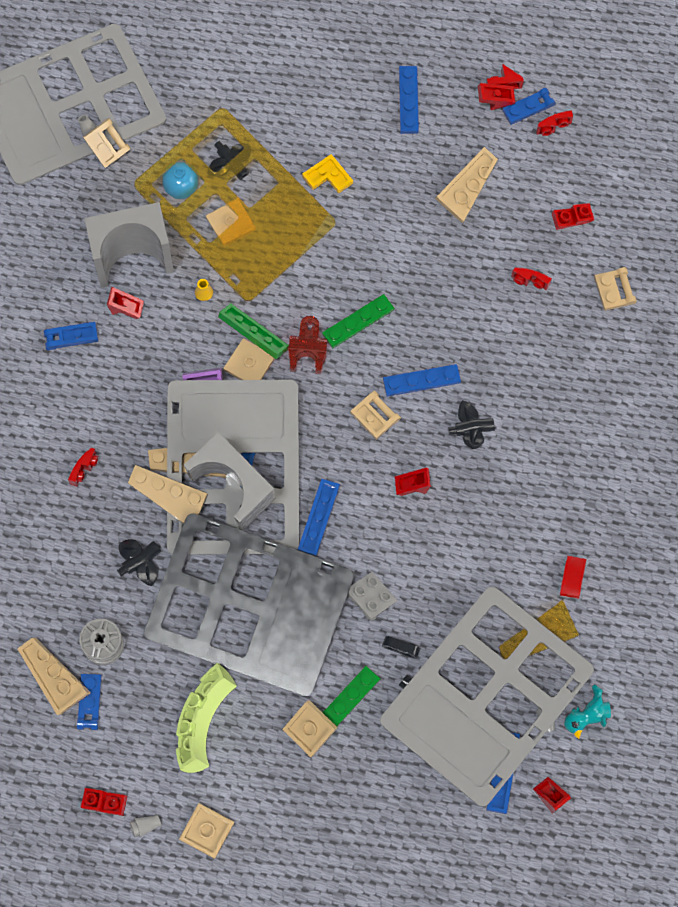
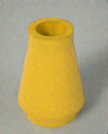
[195,279,213,301]

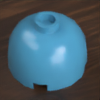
[162,162,199,199]

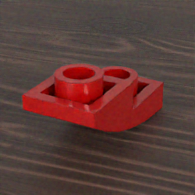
[536,110,573,136]
[551,203,595,230]
[511,268,552,290]
[68,448,98,487]
[560,556,587,599]
[80,788,128,816]

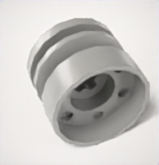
[79,619,124,666]

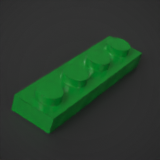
[322,294,395,349]
[218,303,289,359]
[322,666,380,727]

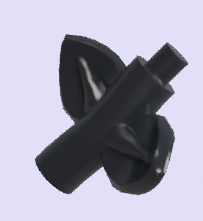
[207,141,251,180]
[448,400,495,449]
[117,539,161,586]

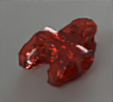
[288,316,328,374]

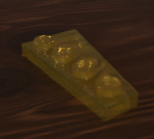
[498,600,579,659]

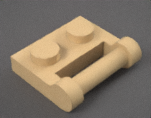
[83,118,131,168]
[594,267,637,311]
[350,391,401,440]

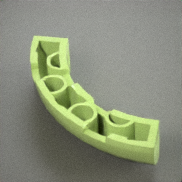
[176,663,237,773]

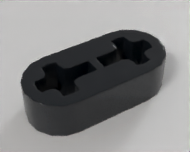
[382,636,420,659]

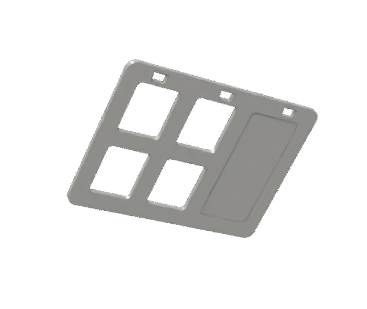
[0,24,166,185]
[167,380,299,555]
[380,587,594,807]

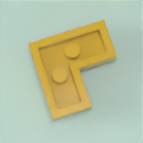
[302,154,353,194]

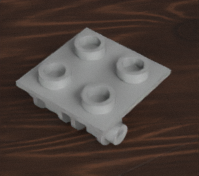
[347,572,398,622]

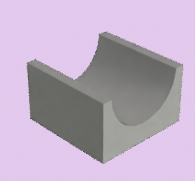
[84,202,174,288]
[184,432,276,531]

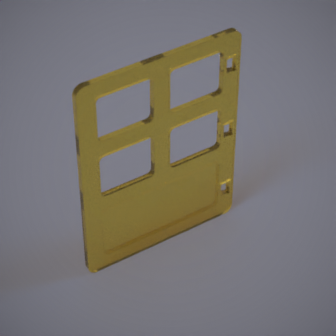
[134,108,335,301]

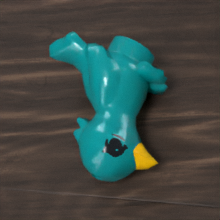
[564,684,611,739]

